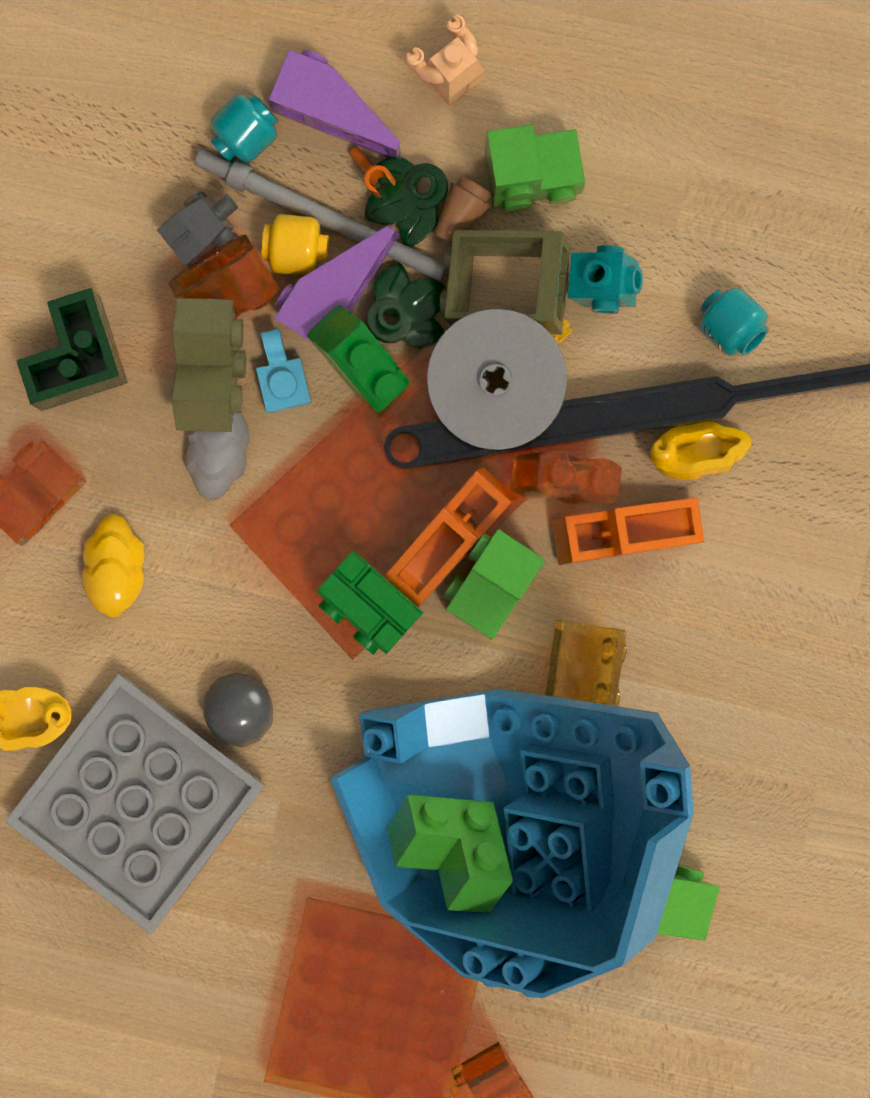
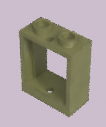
[440,230,570,335]

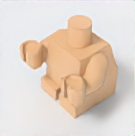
[406,14,485,106]

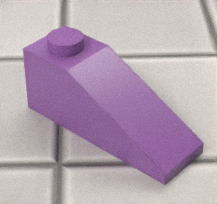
[269,50,401,158]
[274,226,400,343]

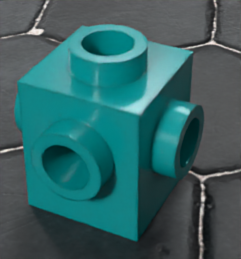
[567,245,643,314]

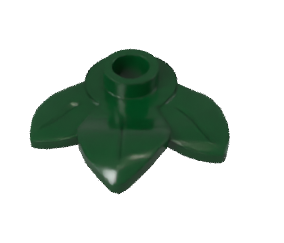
[365,157,448,247]
[366,263,446,348]

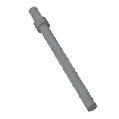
[195,149,445,281]

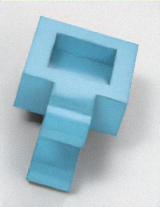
[256,329,312,414]

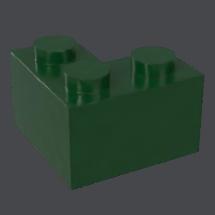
[16,288,128,411]

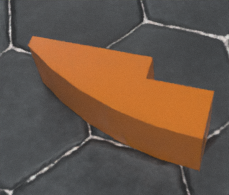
[384,467,517,608]
[551,497,705,565]

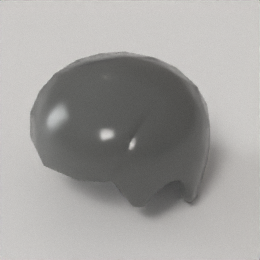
[203,673,273,747]

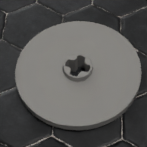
[427,309,567,450]

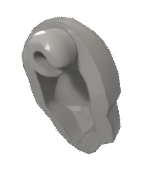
[185,413,249,500]

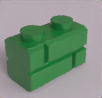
[307,305,411,413]
[316,550,424,655]

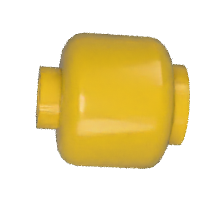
[262,214,329,276]

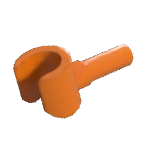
[350,147,396,198]

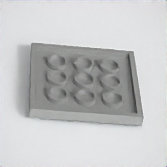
[5,673,266,934]

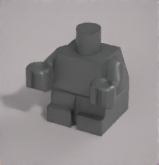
[157,191,244,266]

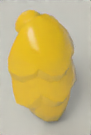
[650,421,752,480]
[82,514,145,618]
[0,686,72,751]

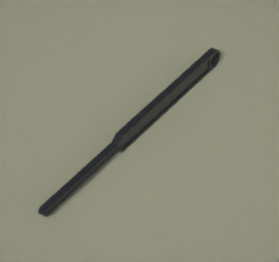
[384,364,870,470]

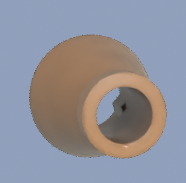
[433,175,492,245]

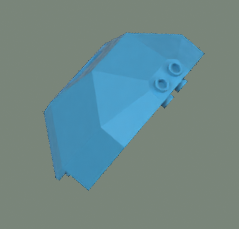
[329,688,694,998]

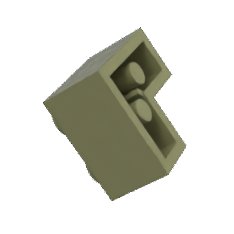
[172,298,247,432]

